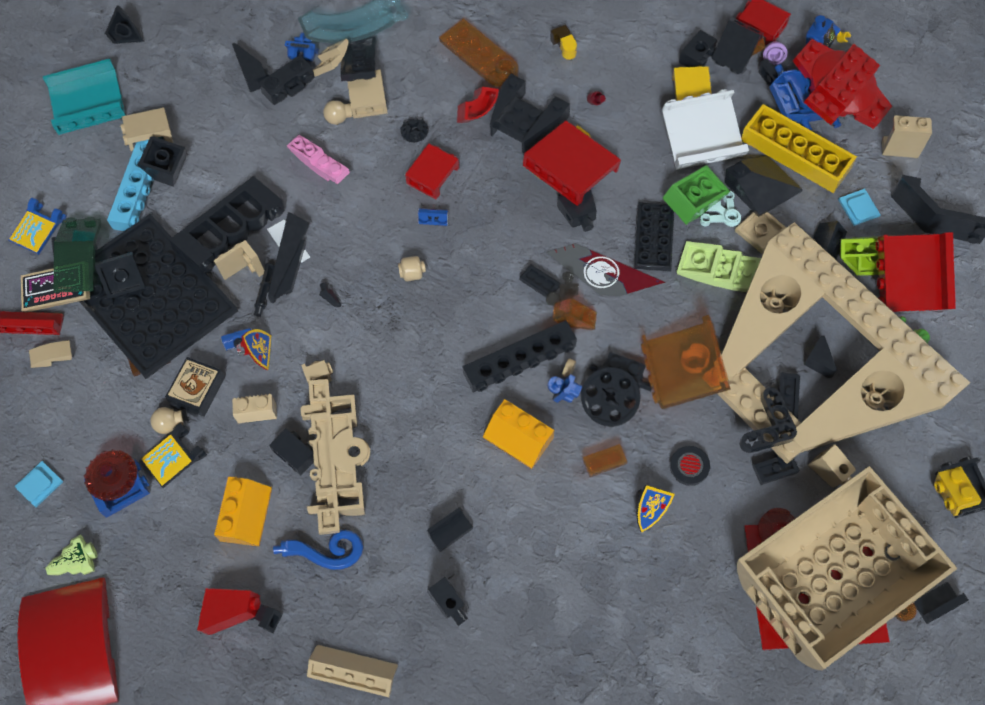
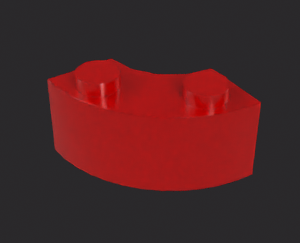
[457,87,499,123]

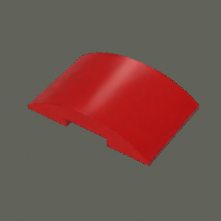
[18,577,119,705]

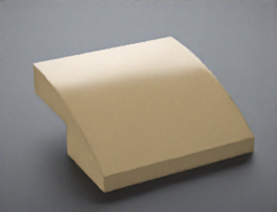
[313,38,349,77]

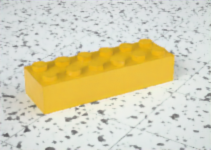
[741,104,857,193]

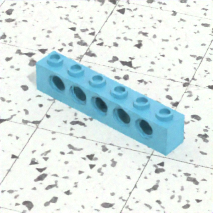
[107,137,164,231]

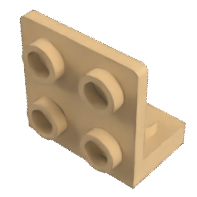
[214,240,264,280]

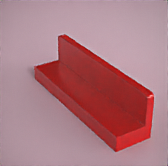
[0,311,64,335]

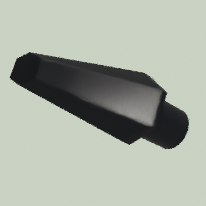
[319,282,341,307]

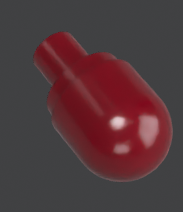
[587,91,606,105]

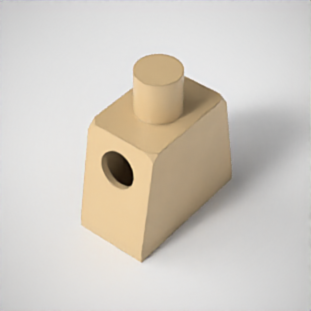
[808,445,856,487]

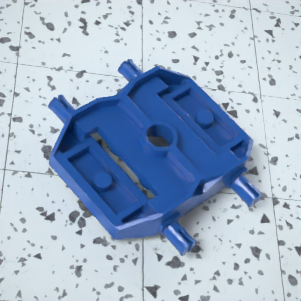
[769,64,842,131]

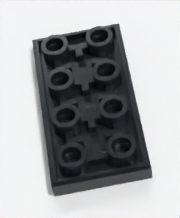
[634,202,674,272]

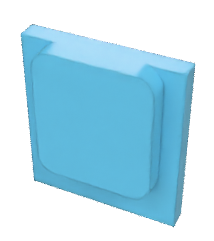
[838,189,881,226]
[15,461,63,507]

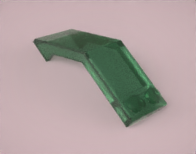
[53,217,101,293]

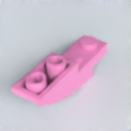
[287,135,350,184]

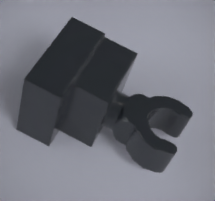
[249,604,283,634]

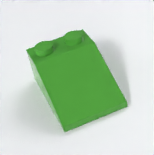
[663,165,730,225]

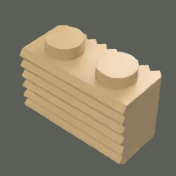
[232,393,277,423]

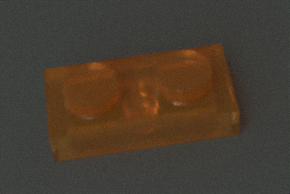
[582,444,627,477]

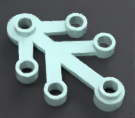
[700,191,741,227]

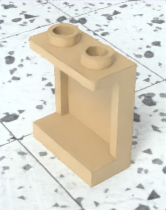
[347,70,388,118]
[120,108,173,151]
[882,115,932,158]

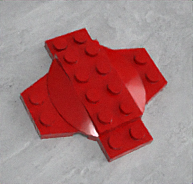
[793,39,892,129]

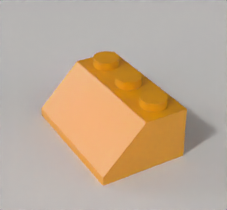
[483,399,554,469]
[214,476,272,547]

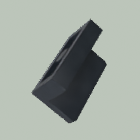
[813,221,847,260]
[427,507,473,552]
[913,582,969,624]

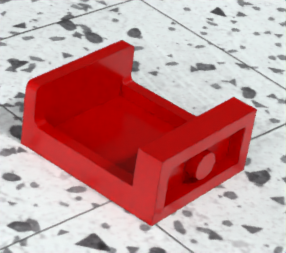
[736,0,791,45]
[405,143,459,200]

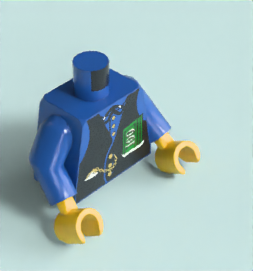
[806,15,851,48]

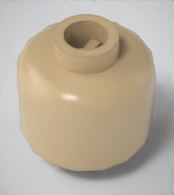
[398,256,426,282]

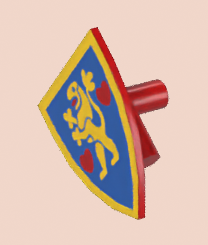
[240,329,271,370]

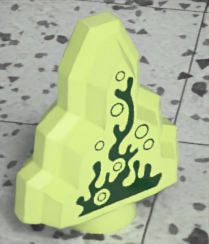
[45,534,98,575]

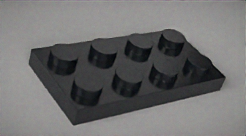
[340,37,377,82]

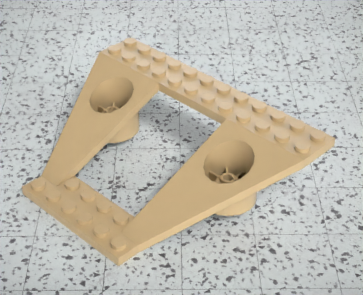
[702,222,970,464]

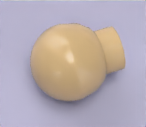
[323,100,352,125]
[150,407,184,434]

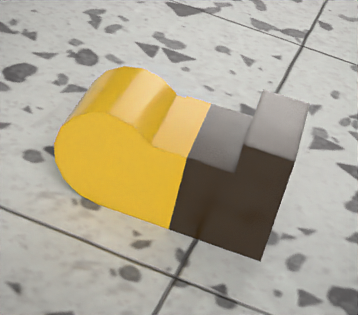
[550,25,577,60]

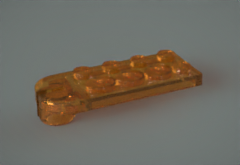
[439,18,518,87]

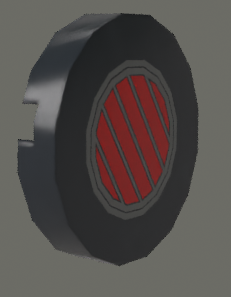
[670,446,710,486]

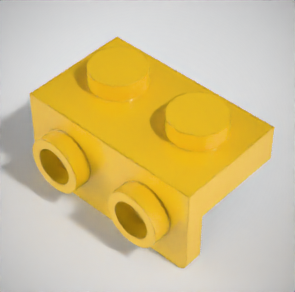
[934,466,981,516]

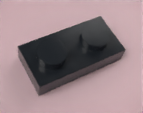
[753,456,800,485]

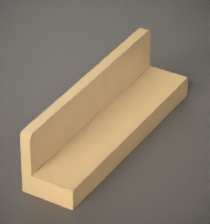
[307,645,398,697]

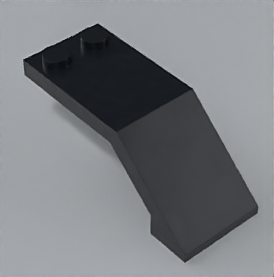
[891,175,985,244]

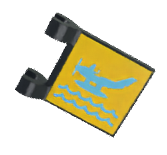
[140,423,207,488]

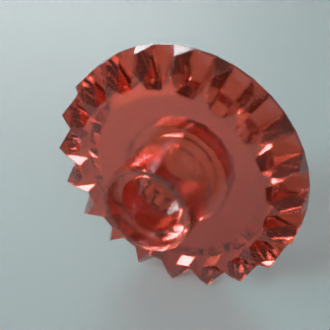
[84,449,137,501]

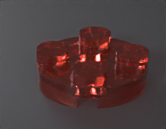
[758,508,796,542]

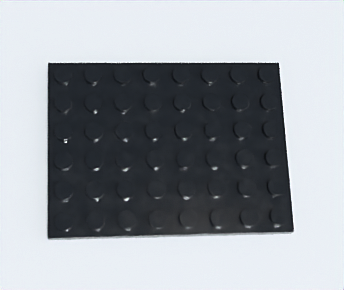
[79,214,238,379]

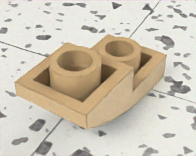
[29,341,72,368]

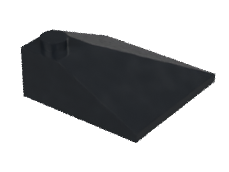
[725,156,803,217]

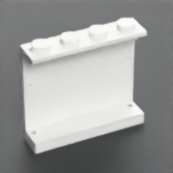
[662,89,749,170]

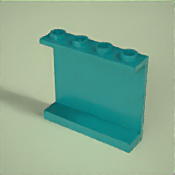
[42,59,126,135]

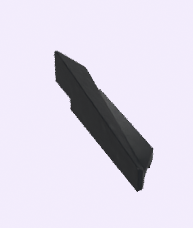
[268,212,309,303]

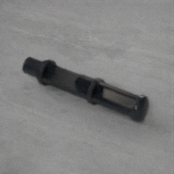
[254,263,275,317]

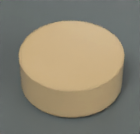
[562,359,576,377]

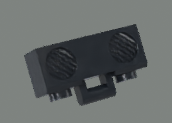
[259,55,315,105]

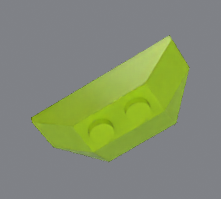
[840,236,879,276]

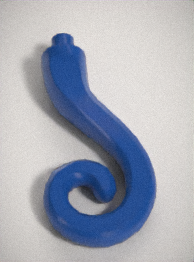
[273,530,363,570]

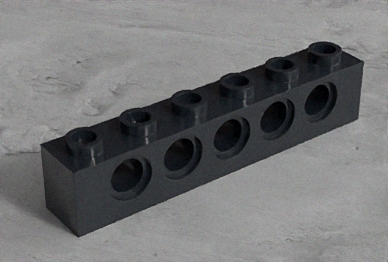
[462,320,577,393]

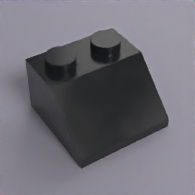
[138,136,186,187]

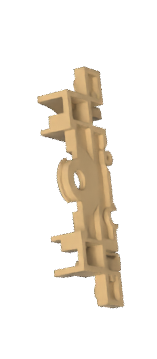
[301,379,370,535]

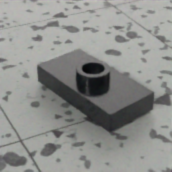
[520,264,561,300]

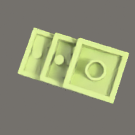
[677,241,761,292]

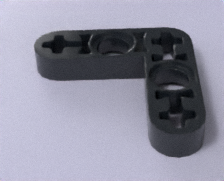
[739,387,797,453]

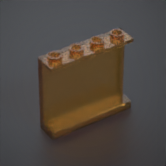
[641,315,731,409]

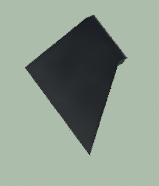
[105,5,144,44]

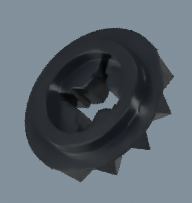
[400,117,428,143]

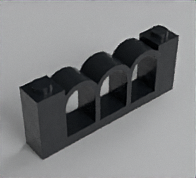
[169,176,285,276]

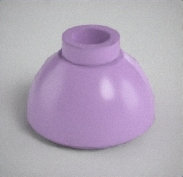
[763,41,788,65]

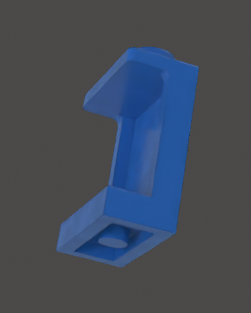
[84,456,150,518]

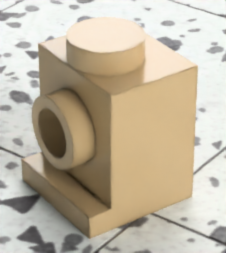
[301,360,333,384]

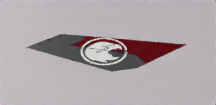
[546,243,665,296]

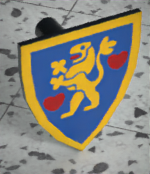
[636,485,675,532]

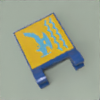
[8,198,66,255]

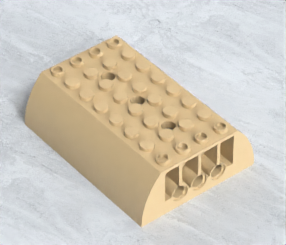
[737,466,958,670]

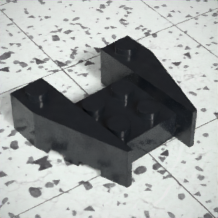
[490,74,570,153]

